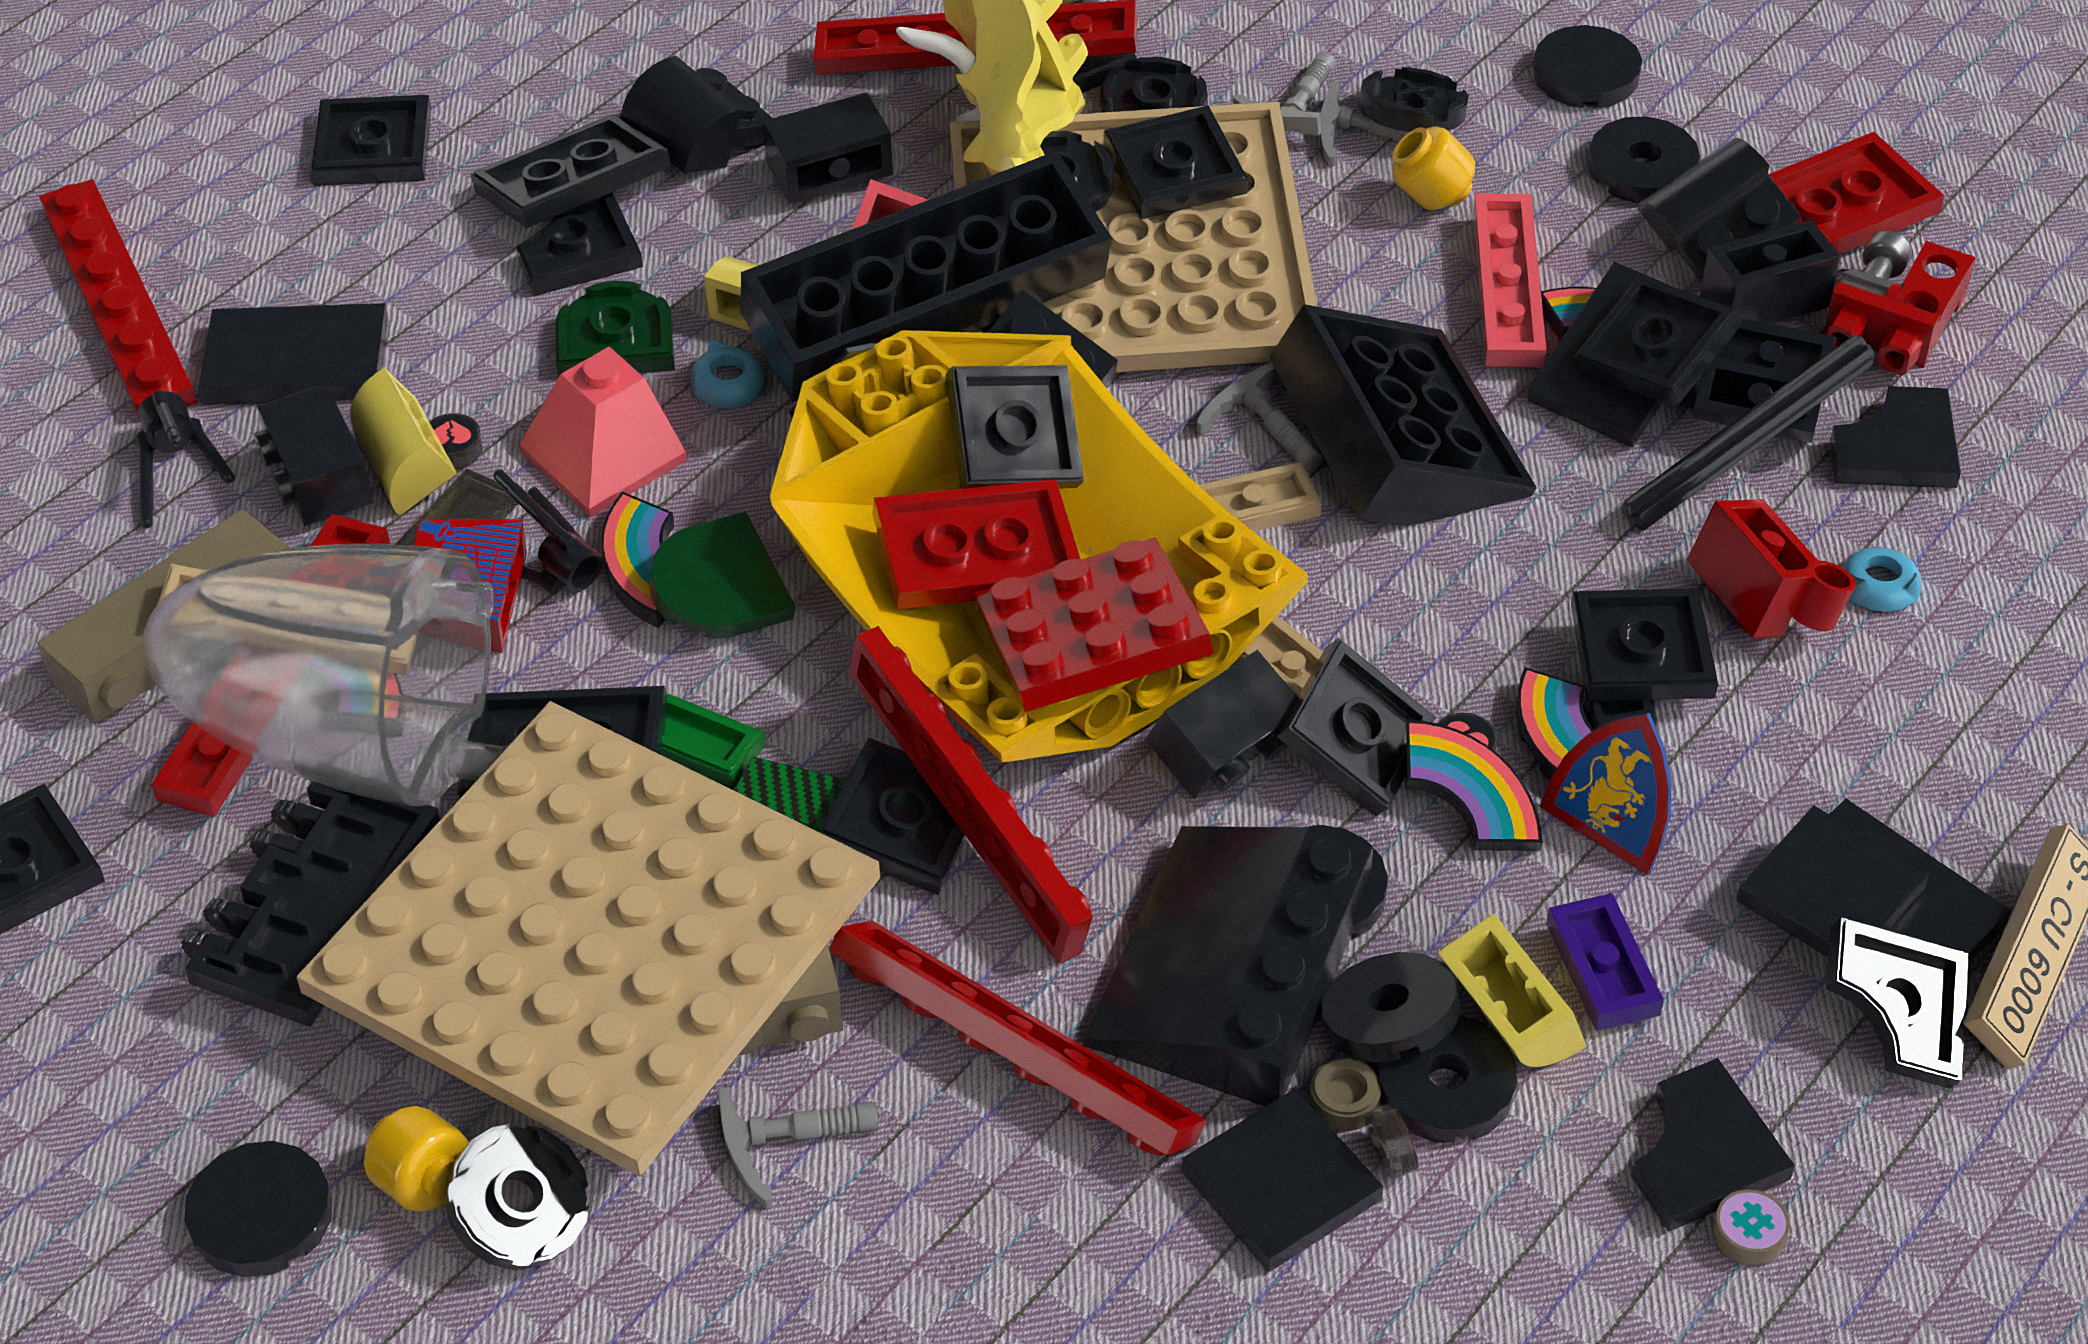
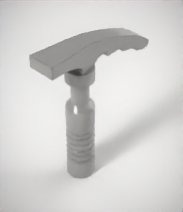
[1232,52,1335,136]
[1319,81,1409,167]
[1196,361,1322,471]
[718,1087,879,1210]

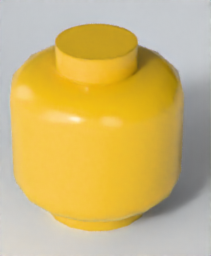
[1392,126,1475,211]
[363,1105,469,1213]

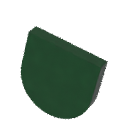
[556,281,675,378]
[649,511,796,639]

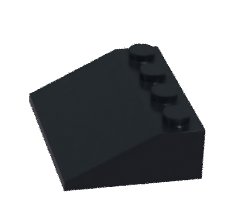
[1269,304,1537,526]
[1083,826,1373,1106]

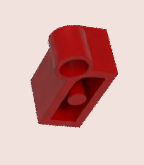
[1687,499,1856,639]

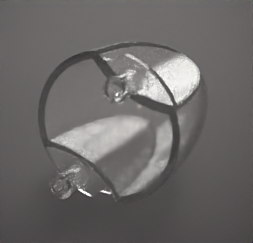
[143,544,509,806]

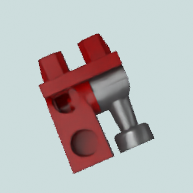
[1824,230,1976,376]

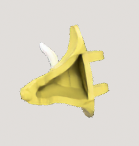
[896,0,1088,175]

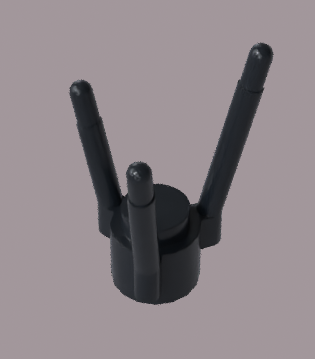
[135,390,235,528]
[493,469,603,595]

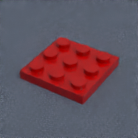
[974,537,1214,712]

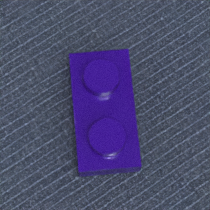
[1546,893,1664,1031]

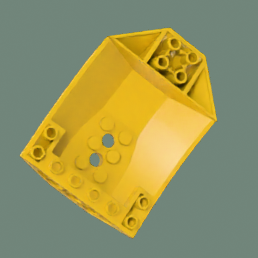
[770,330,1308,763]

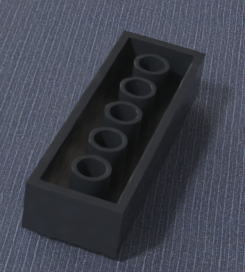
[740,151,1112,403]

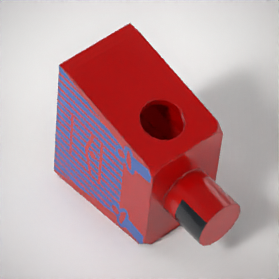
[372,519,527,653]

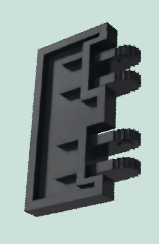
[181,768,440,1027]

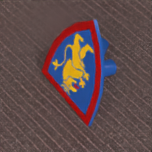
[1539,712,1672,875]

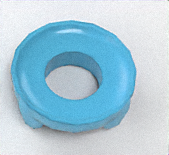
[690,340,766,409]
[1842,547,1921,612]

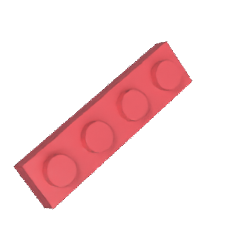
[1473,193,1547,367]

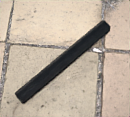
[1622,335,1875,530]

